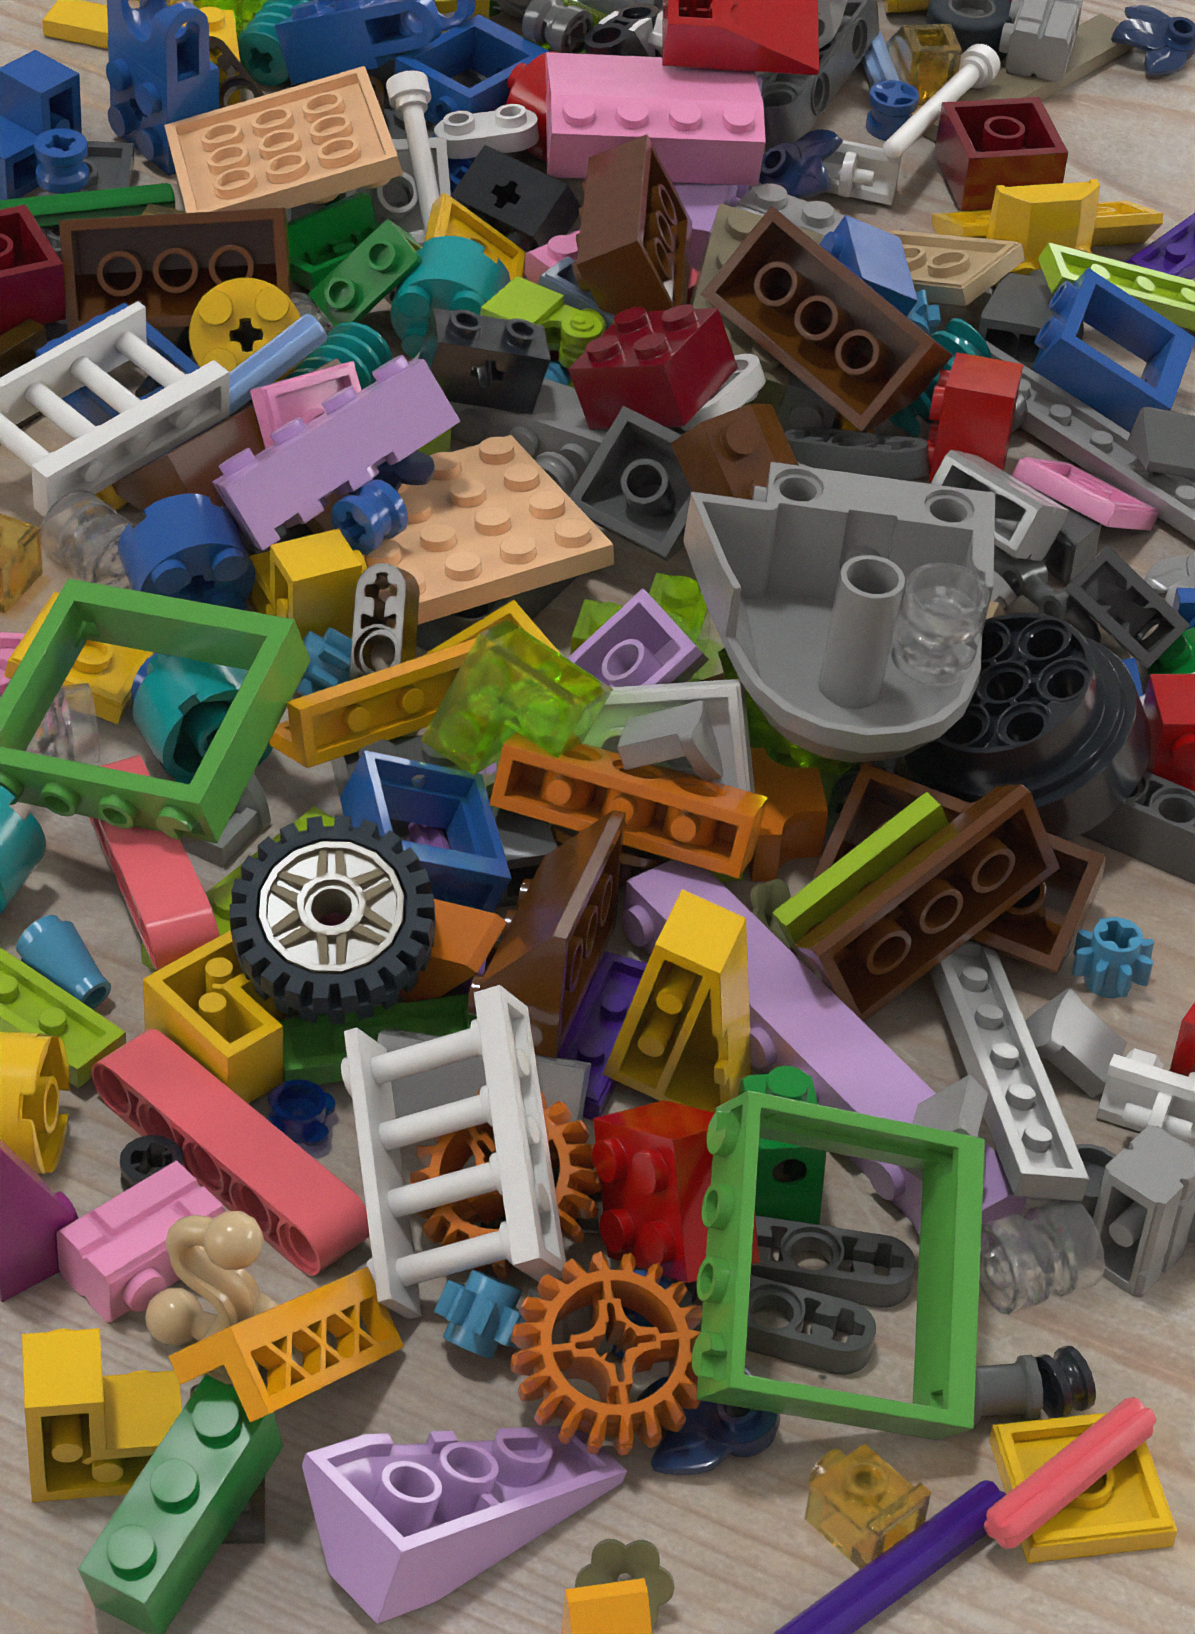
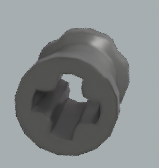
[974,1354,1043,1426]

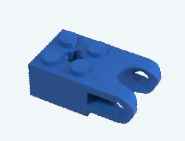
[106,0,219,176]
[274,0,475,84]

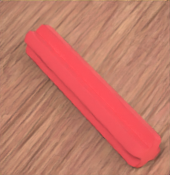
[983,1397,1156,1549]

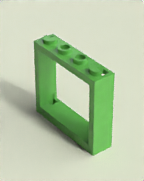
[0,578,311,843]
[692,1090,985,1440]

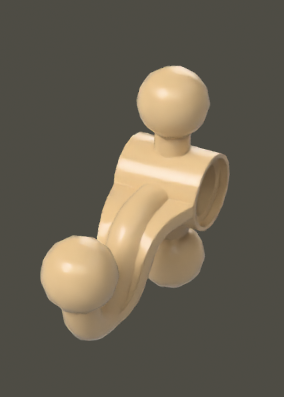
[145,1211,335,1388]

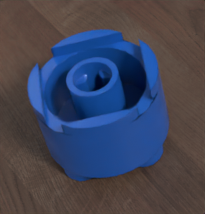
[118,494,255,611]

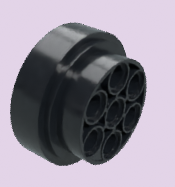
[905,613,1151,841]

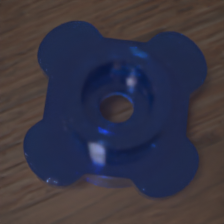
[266,1079,336,1147]

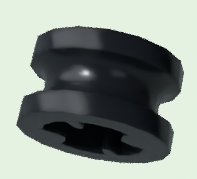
[119,1135,184,1192]
[1035,1346,1096,1418]

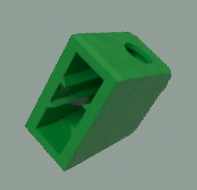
[737,1066,827,1225]

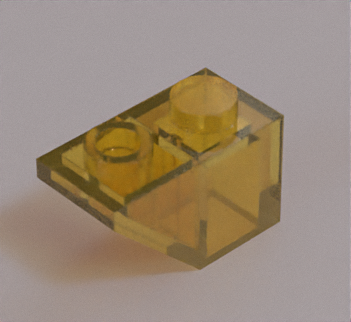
[886,24,962,106]

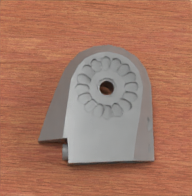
[683,462,996,763]

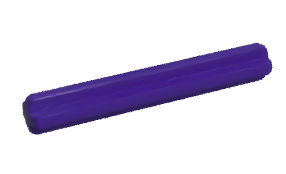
[774,1480,1006,1634]

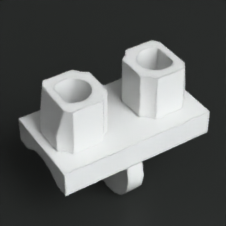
[823,140,902,205]
[1096,1048,1195,1149]

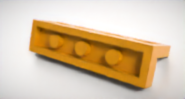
[269,628,525,769]
[168,1266,405,1422]

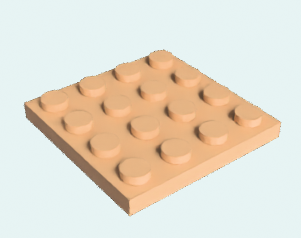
[164,66,403,213]
[305,435,614,628]

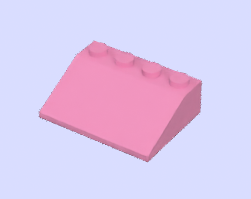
[545,52,766,186]

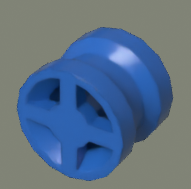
[866,80,919,141]
[34,128,89,194]
[331,480,408,555]

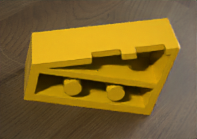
[602,889,752,1113]

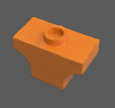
[748,748,828,882]

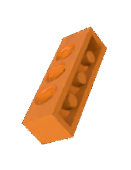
[489,725,768,878]

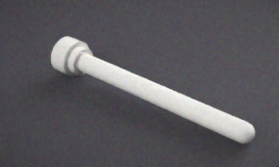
[883,44,1000,159]
[386,71,440,235]

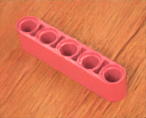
[89,755,220,971]
[91,1028,370,1276]

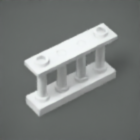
[0,301,230,521]
[341,985,566,1319]

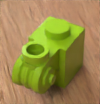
[480,276,606,369]

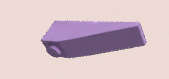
[471,588,709,795]
[302,1426,627,1624]

